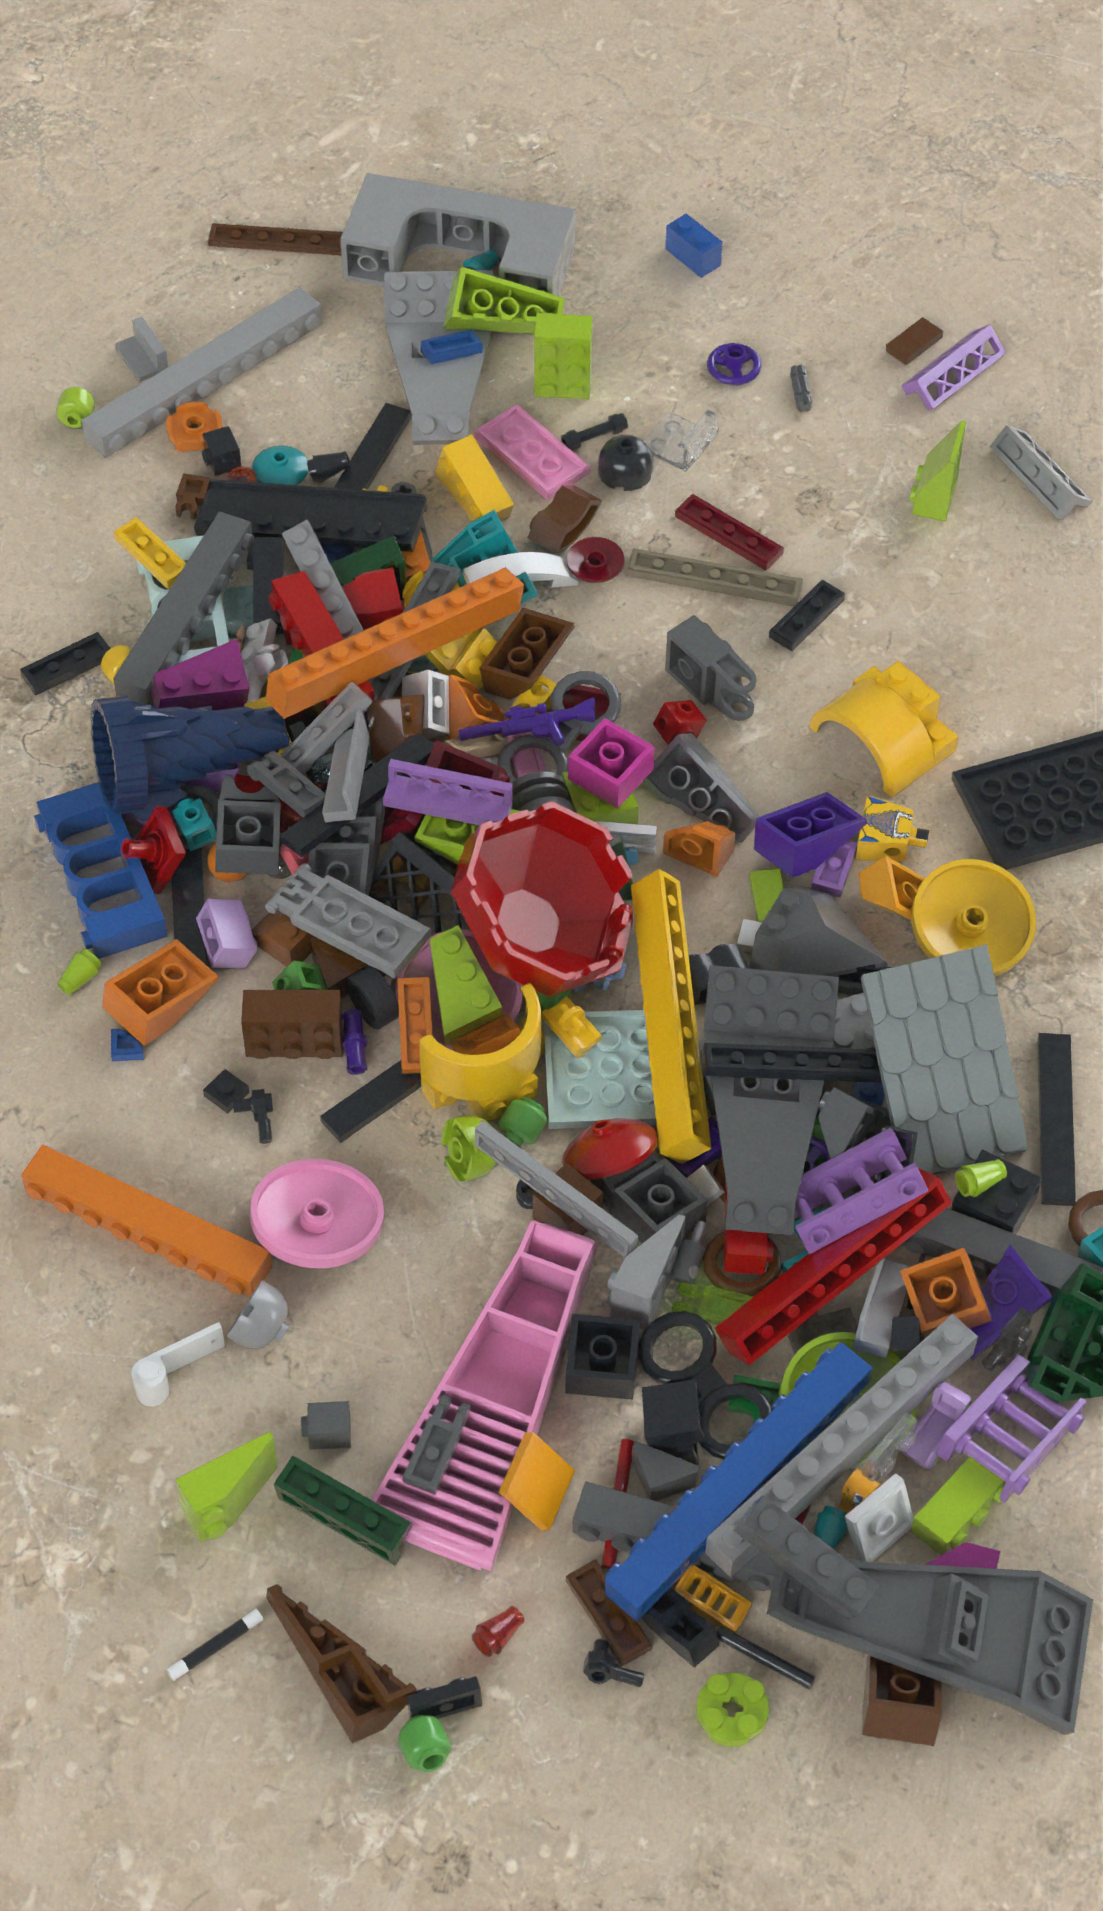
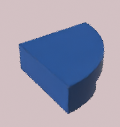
[111,1029,144,1061]

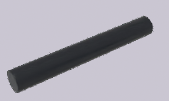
[716,1625,816,1689]

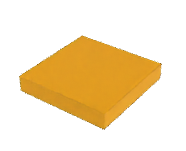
[499,1432,575,1530]

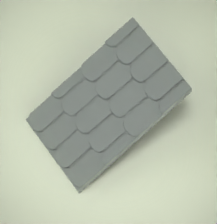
[861,945,1028,1175]

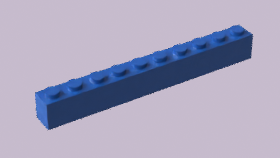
[605,1342,873,1622]

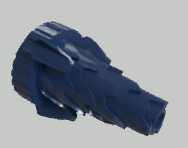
[90,695,289,820]

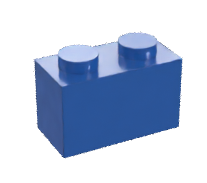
[665,213,723,278]

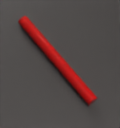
[601,1439,634,1569]

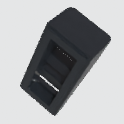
[892,1316,920,1360]

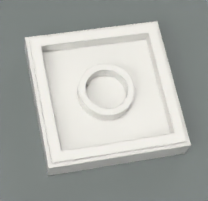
[845,1473,914,1562]

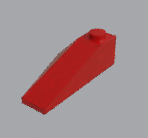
[284,567,403,645]

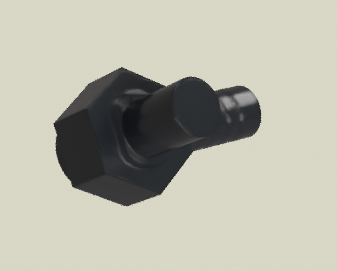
[233,1089,273,1144]
[583,1639,644,1687]

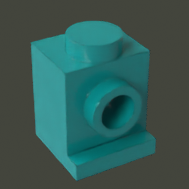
[172,798,217,851]

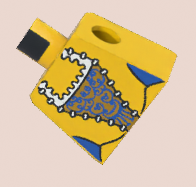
[855,796,929,862]

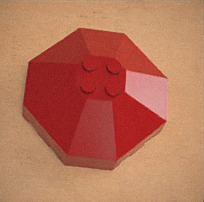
[451,801,633,997]

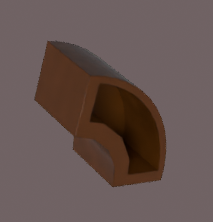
[527,485,602,553]

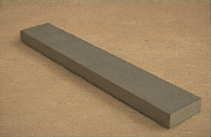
[627,548,803,606]

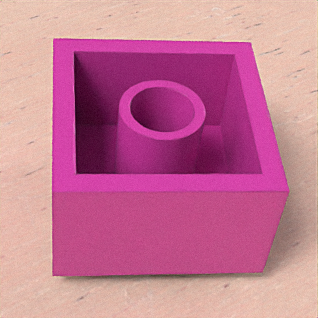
[568,718,655,809]

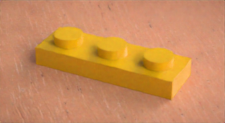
[113,517,186,589]

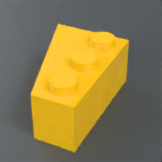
[435,434,514,522]

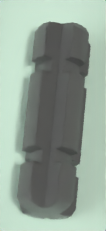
[790,365,812,412]

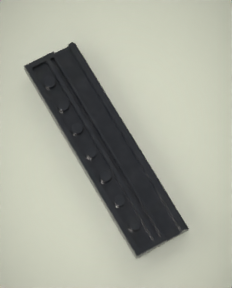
[194,479,428,552]

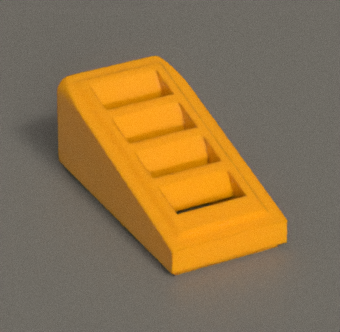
[674,1565,752,1633]

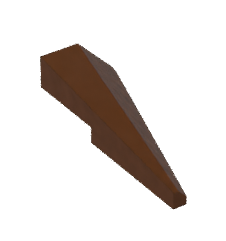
[266,1584,417,1743]

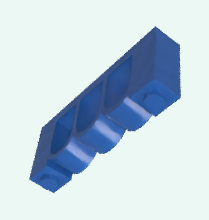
[34,782,168,959]

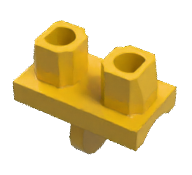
[541,997,602,1058]

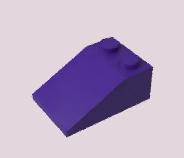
[753,792,867,878]

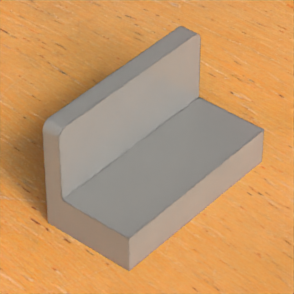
[115,316,168,381]

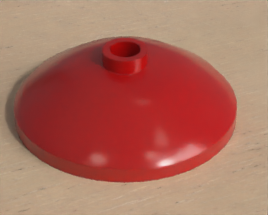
[562,1118,658,1179]

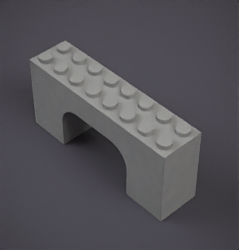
[341,173,576,296]

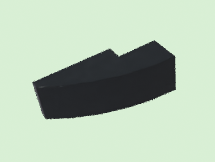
[253,537,285,627]
[641,1587,720,1668]

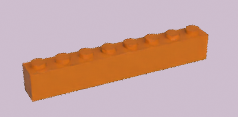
[21,1144,272,1297]

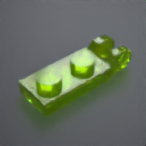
[672,1282,753,1325]

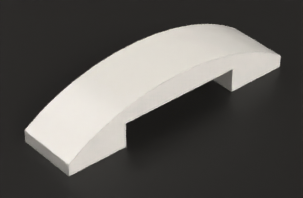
[462,552,579,588]

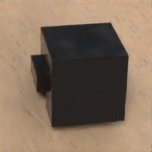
[642,1380,705,1465]

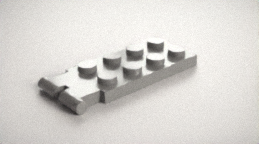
[265,863,431,979]

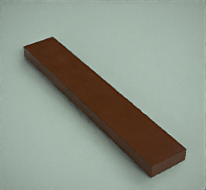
[208,223,343,256]

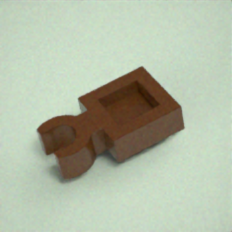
[175,473,211,520]

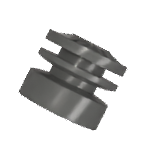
[511,771,575,812]

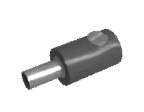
[669,1220,708,1286]

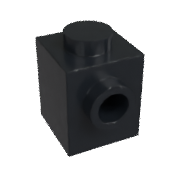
[201,426,242,476]

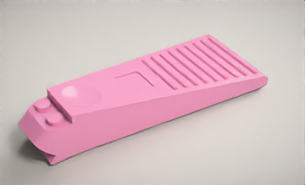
[371,1220,598,1572]

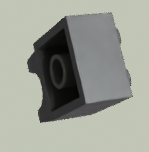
[665,615,757,721]
[215,774,280,875]
[590,1152,708,1243]

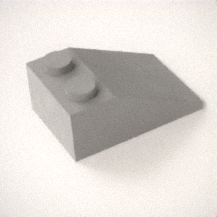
[607,1214,686,1330]

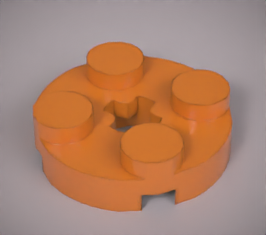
[166,402,223,452]

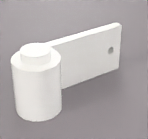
[131,1322,225,1407]

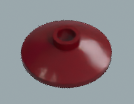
[567,537,625,583]

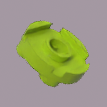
[696,1672,769,1747]

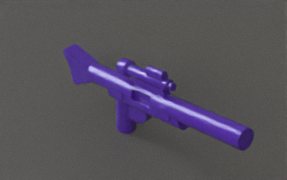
[458,698,595,746]

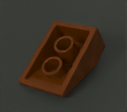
[862,1655,942,1746]

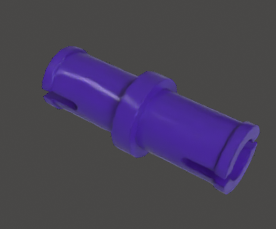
[342,1009,368,1075]

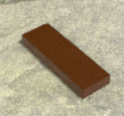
[566,1559,652,1667]

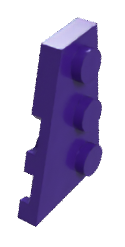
[970,1245,1053,1361]

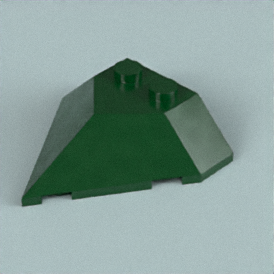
[1027,1263,1103,1402]

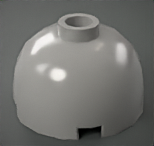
[226,1281,290,1350]

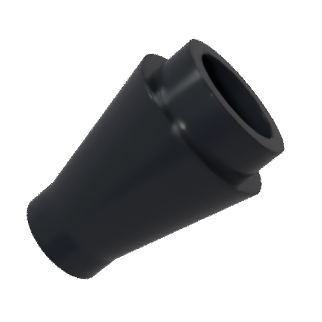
[307,451,351,483]

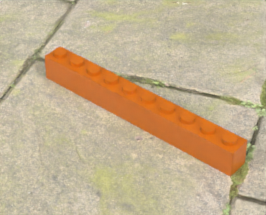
[266,567,524,718]

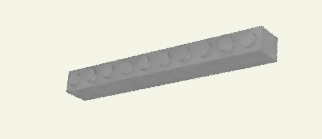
[82,287,322,458]
[706,1314,978,1578]

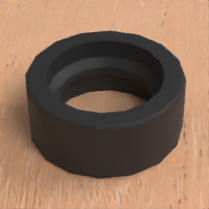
[346,966,399,1030]

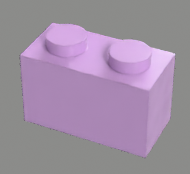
[196,899,257,969]

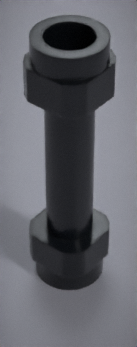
[561,413,628,451]

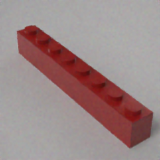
[715,1168,952,1366]

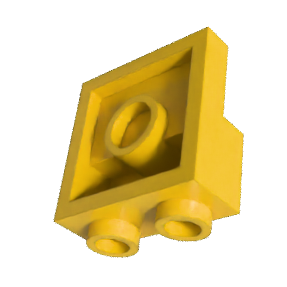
[424,628,498,689]

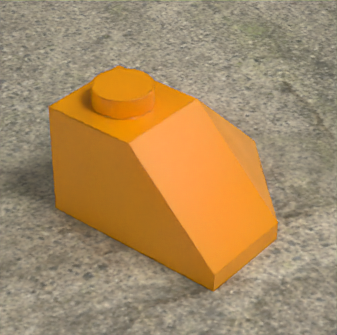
[858,856,925,920]

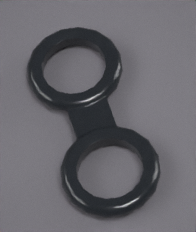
[639,1311,772,1460]

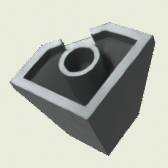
[818,1087,879,1159]

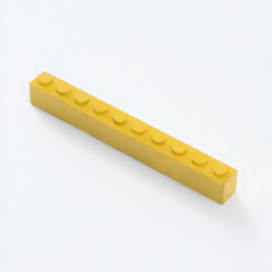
[631,869,711,1164]

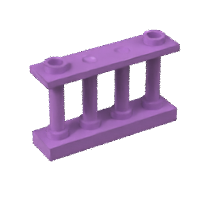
[794,1127,929,1254]
[936,1354,1087,1503]

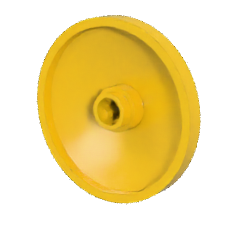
[911,859,1036,977]

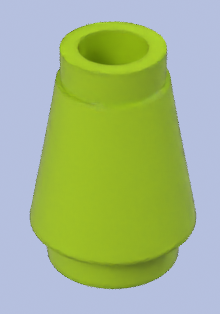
[56,948,102,996]
[955,1159,1007,1197]

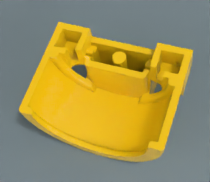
[810,660,958,797]
[419,983,545,1122]

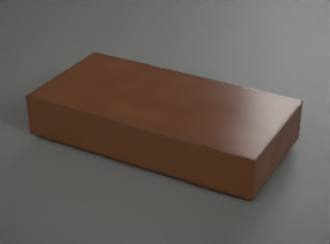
[886,317,943,365]

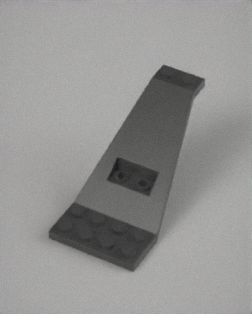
[704,965,839,1235]
[767,1561,1093,1735]

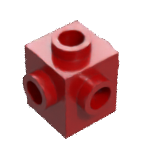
[653,700,707,745]

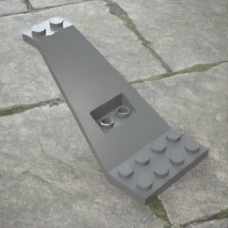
[384,270,493,445]

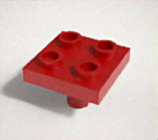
[121,806,186,894]

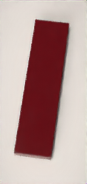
[675,493,784,571]

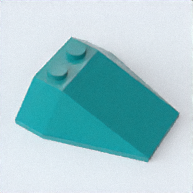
[430,510,538,605]

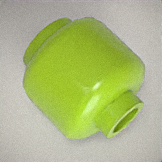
[56,387,95,429]

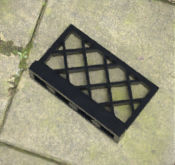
[368,831,462,934]

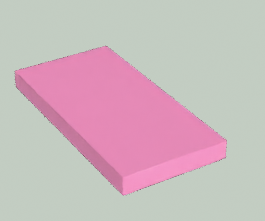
[474,404,590,501]

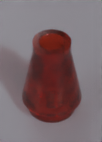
[472,1606,525,1657]

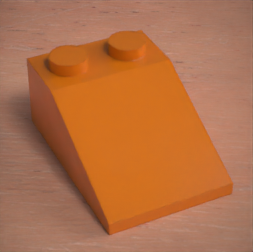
[102,939,219,1046]

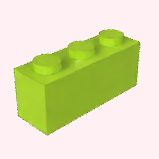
[911,1447,1006,1556]

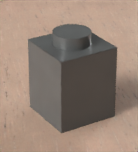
[301,1401,351,1450]

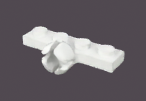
[241,618,289,703]

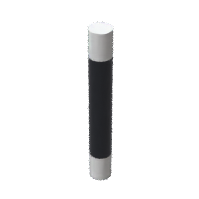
[166,1609,263,1681]

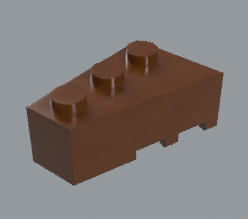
[367,694,424,778]

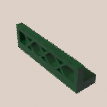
[274,1455,412,1566]

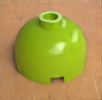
[442,1115,496,1182]

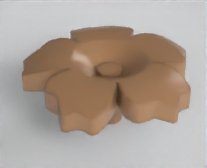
[229,625,246,652]

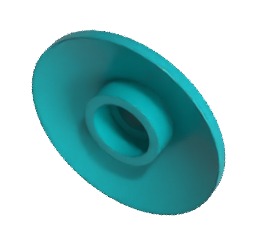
[252,445,308,485]

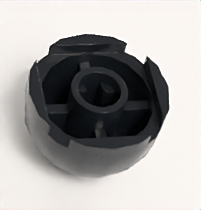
[598,435,653,491]

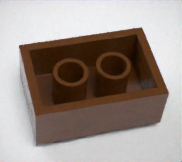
[241,990,343,1059]

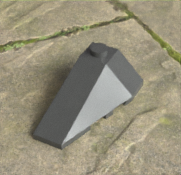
[643,733,760,842]

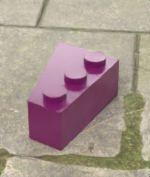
[151,639,250,710]

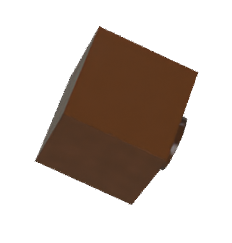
[533,1163,603,1236]

